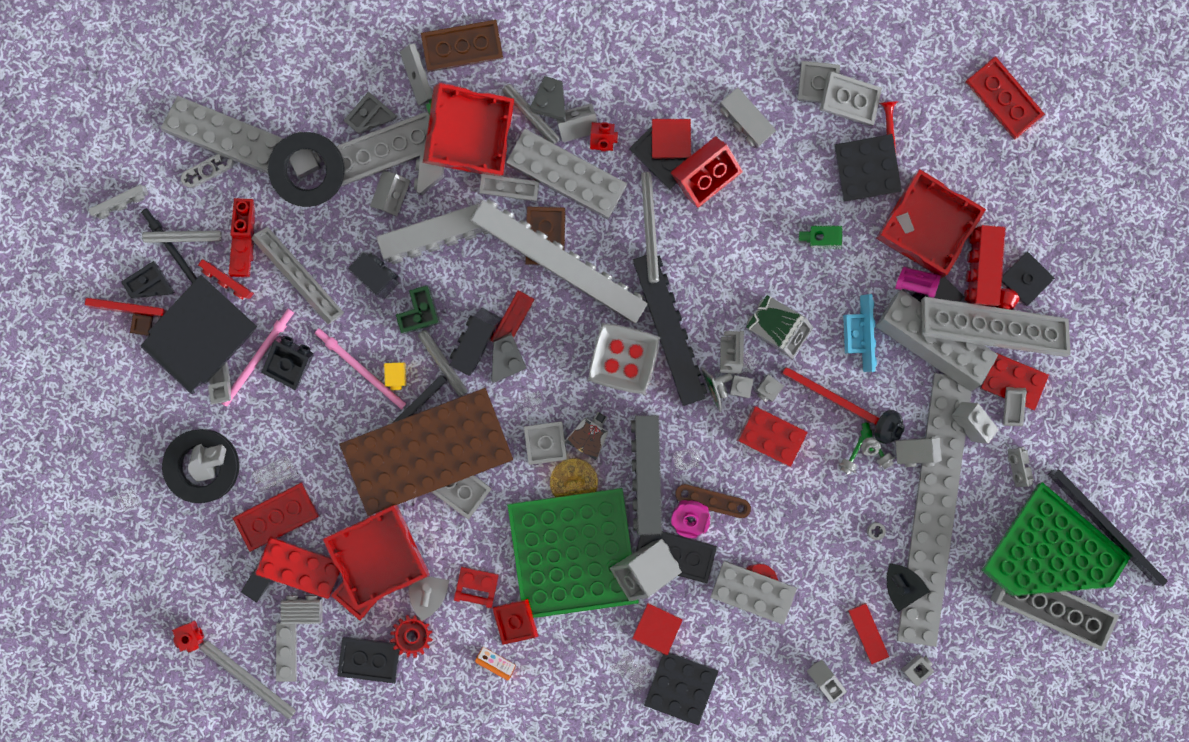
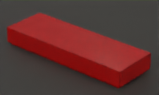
[490,290,535,342]
[848,603,889,664]

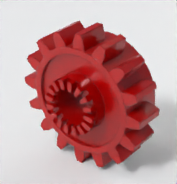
[390,615,433,659]

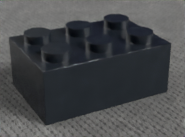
[347,251,400,299]

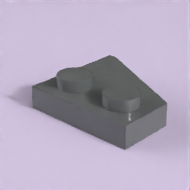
[491,333,527,383]

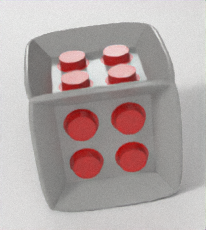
[587,322,660,396]

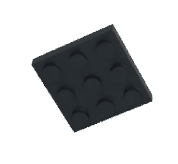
[834,134,902,202]
[644,652,719,726]

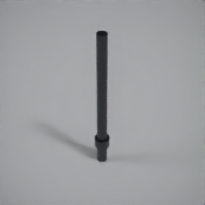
[141,208,197,283]

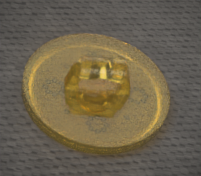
[550,458,598,497]

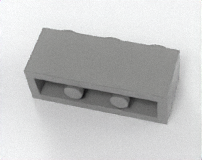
[719,87,776,148]

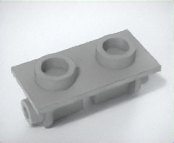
[1007,446,1034,487]

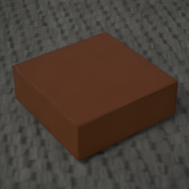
[130,314,153,336]

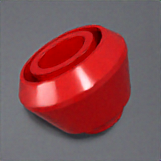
[995,288,1020,310]

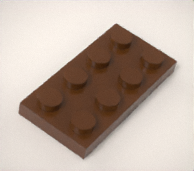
[421,20,503,72]

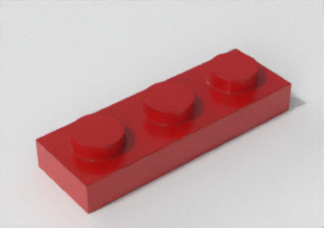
[198,259,254,300]

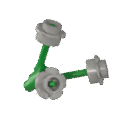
[839,422,895,475]

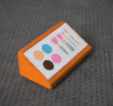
[475,647,516,681]

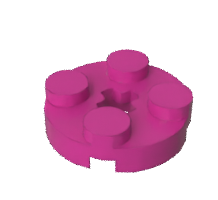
[671,500,710,538]

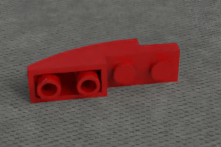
[229,198,255,277]

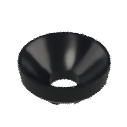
[875,409,905,444]

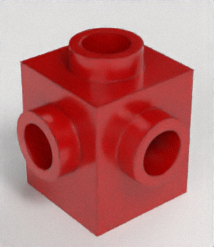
[590,122,618,151]
[172,620,204,653]

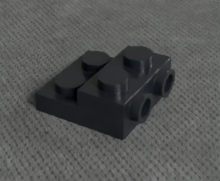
[261,335,314,390]

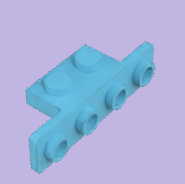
[843,294,877,372]

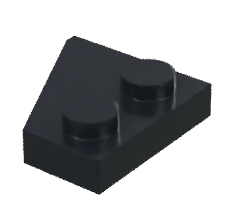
[121,261,175,299]

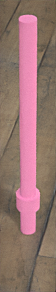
[222,308,294,406]
[314,328,406,410]

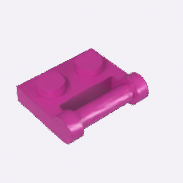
[895,267,941,298]

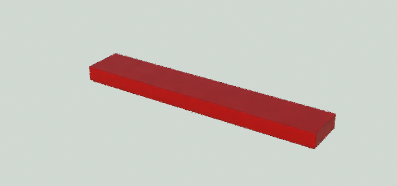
[780,367,879,426]

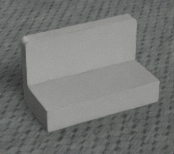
[556,103,597,142]
[370,171,410,216]

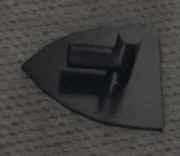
[887,563,930,612]

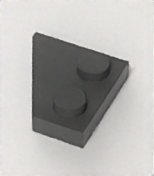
[530,76,566,122]
[343,91,397,134]

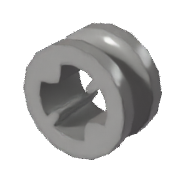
[867,522,886,540]

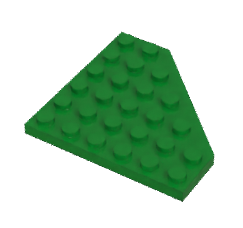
[981,482,1131,596]

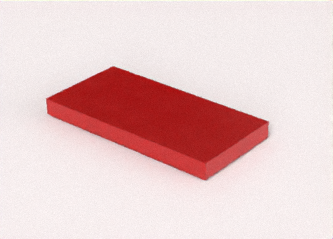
[965,56,1045,140]
[233,482,319,552]

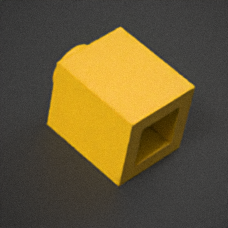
[384,362,407,390]

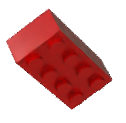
[964,225,1006,307]

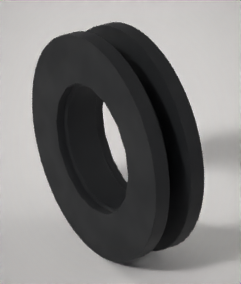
[268,132,345,207]
[162,429,240,503]

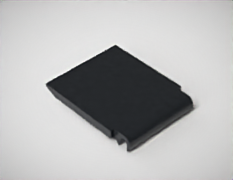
[141,275,257,394]

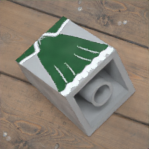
[746,295,814,360]

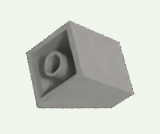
[610,539,682,601]

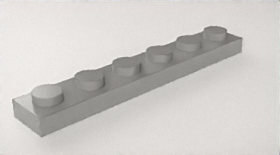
[252,227,344,325]

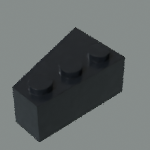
[449,308,502,376]

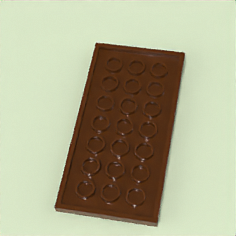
[339,387,513,516]

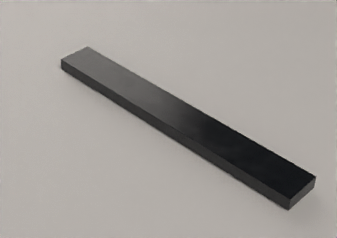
[1047,470,1168,586]

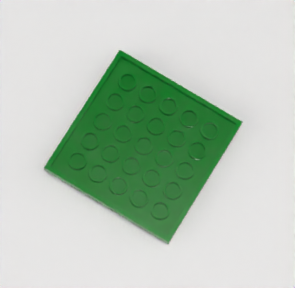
[507,488,639,618]

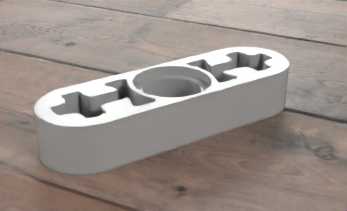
[181,154,234,188]

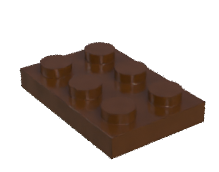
[525,206,566,265]

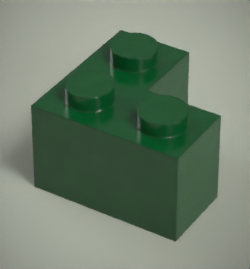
[396,285,441,334]

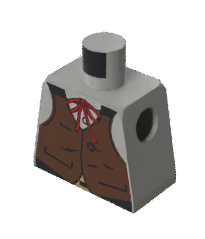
[565,412,608,460]

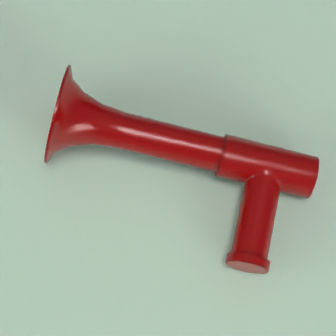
[879,101,898,152]

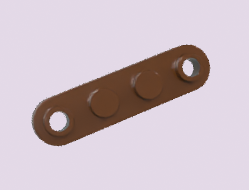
[675,484,751,518]

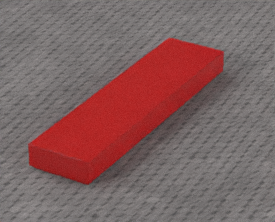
[85,298,167,318]

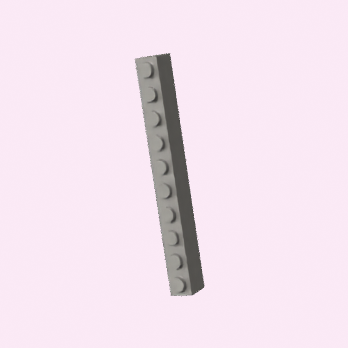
[469,199,648,323]

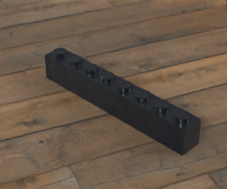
[633,255,707,406]

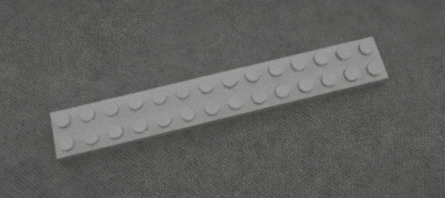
[897,373,971,647]

